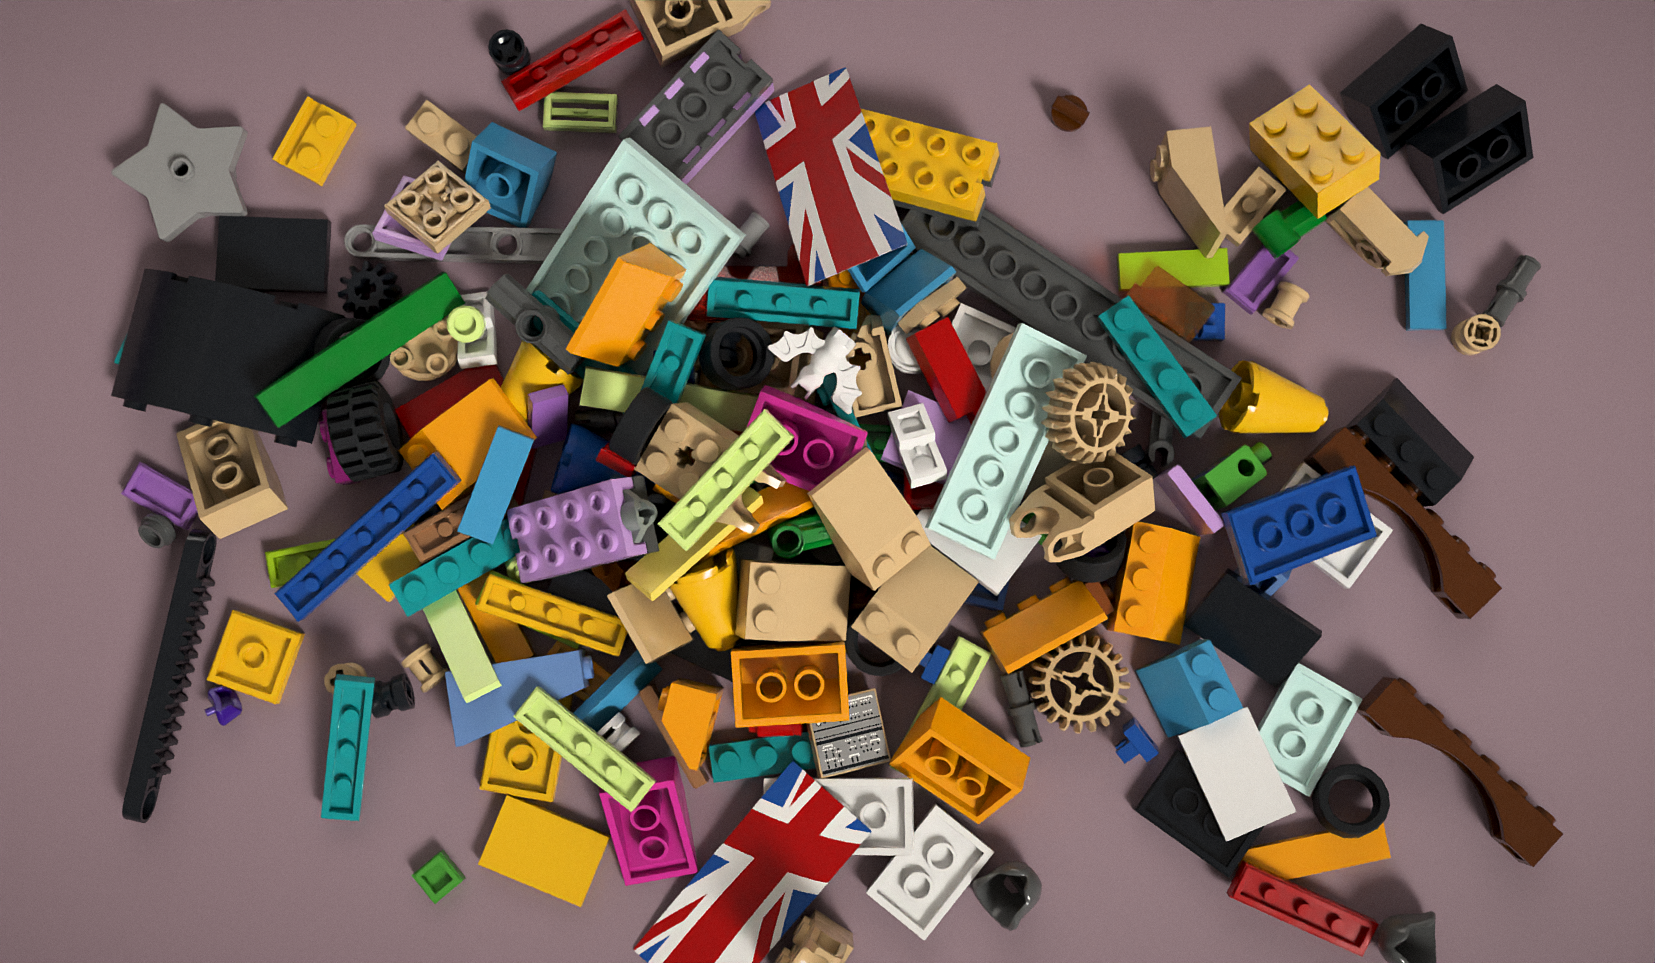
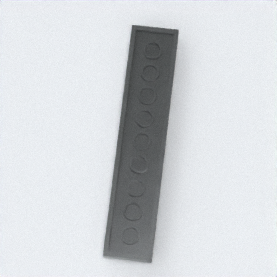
[901,209,1242,441]

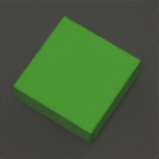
[411,850,466,904]

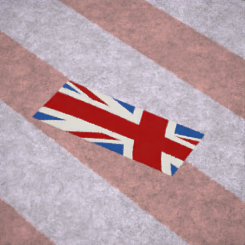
[755,67,908,286]
[634,761,871,963]

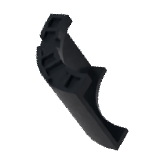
[111,269,345,447]

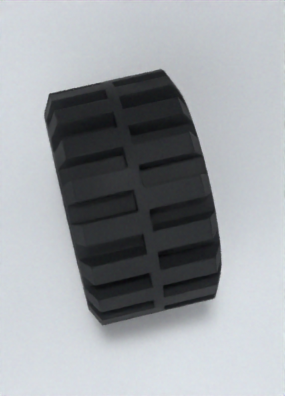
[327,381,404,482]

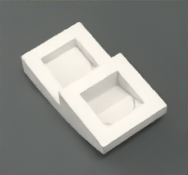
[457,291,497,369]
[888,403,947,489]

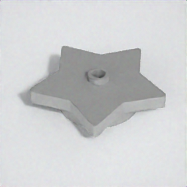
[112,103,248,242]

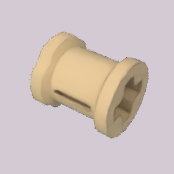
[1262,281,1309,329]
[401,643,449,693]
[324,663,367,695]

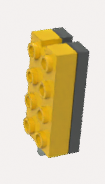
[861,109,1001,228]

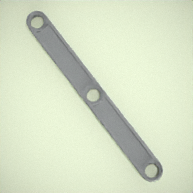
[344,224,565,264]

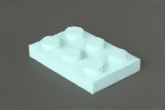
[1257,663,1363,797]

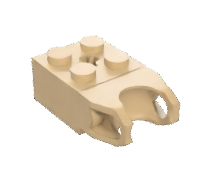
[630,0,771,68]
[635,402,786,534]
[1009,453,1155,562]
[774,909,854,963]

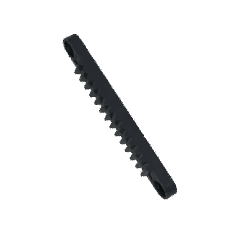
[122,528,217,823]

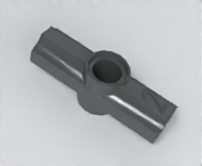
[485,274,586,375]

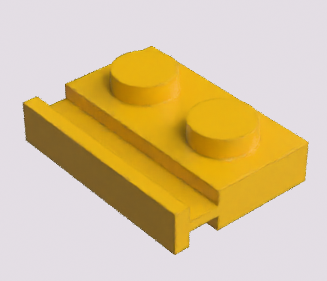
[272,96,357,186]

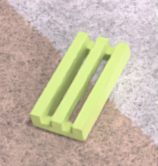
[543,92,618,133]

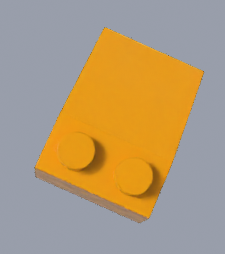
[398,378,537,510]

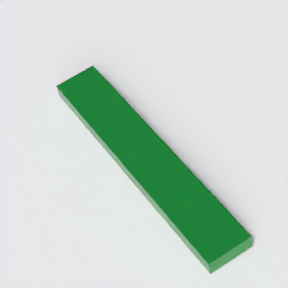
[254,272,465,428]

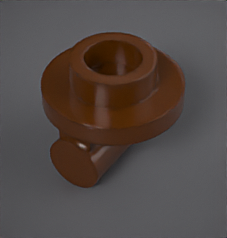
[1051,95,1090,132]
[848,579,878,615]

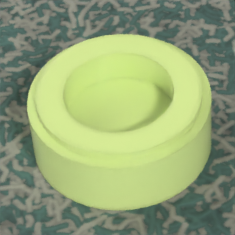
[447,306,486,343]

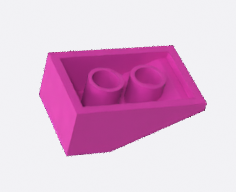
[747,385,868,491]
[599,756,698,886]

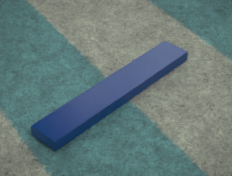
[274,452,462,622]

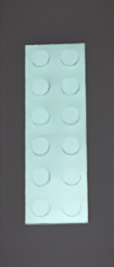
[925,323,1087,560]

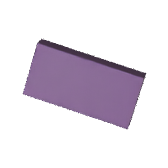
[1223,244,1299,315]
[528,384,569,449]
[121,462,198,530]

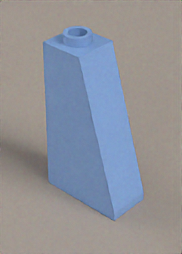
[445,649,594,747]

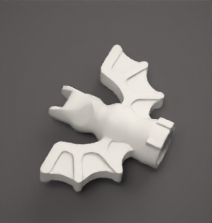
[767,326,862,414]

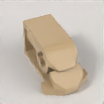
[1325,187,1429,276]
[846,315,902,418]

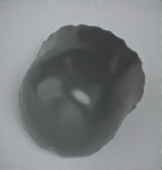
[972,861,1042,931]
[1377,911,1436,963]

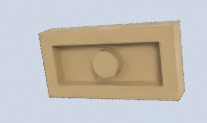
[405,100,477,174]
[1224,166,1287,247]
[898,277,967,334]

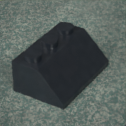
[1340,23,1468,160]
[1405,84,1534,214]
[1346,378,1474,507]

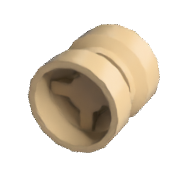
[1451,314,1501,355]

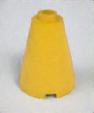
[501,340,583,424]
[1219,360,1329,433]
[669,547,740,651]

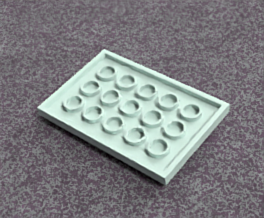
[526,138,746,376]

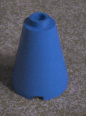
[550,423,655,495]

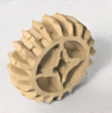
[1041,362,1137,464]
[1029,633,1130,734]

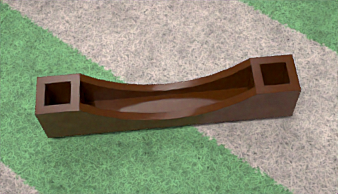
[1303,427,1502,619]
[1357,677,1563,867]

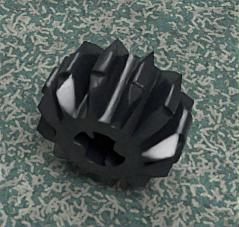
[337,261,403,320]

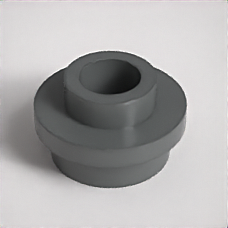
[138,513,176,549]

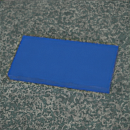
[1221,465,1377,585]

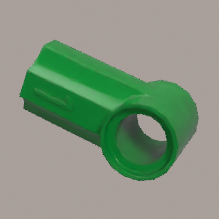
[1252,201,1327,259]
[767,513,834,558]

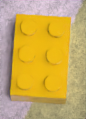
[1249,84,1380,219]

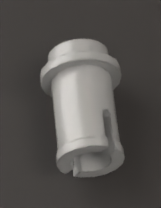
[733,212,770,260]

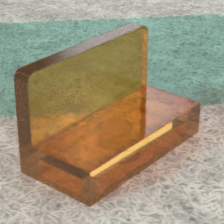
[1126,266,1215,343]

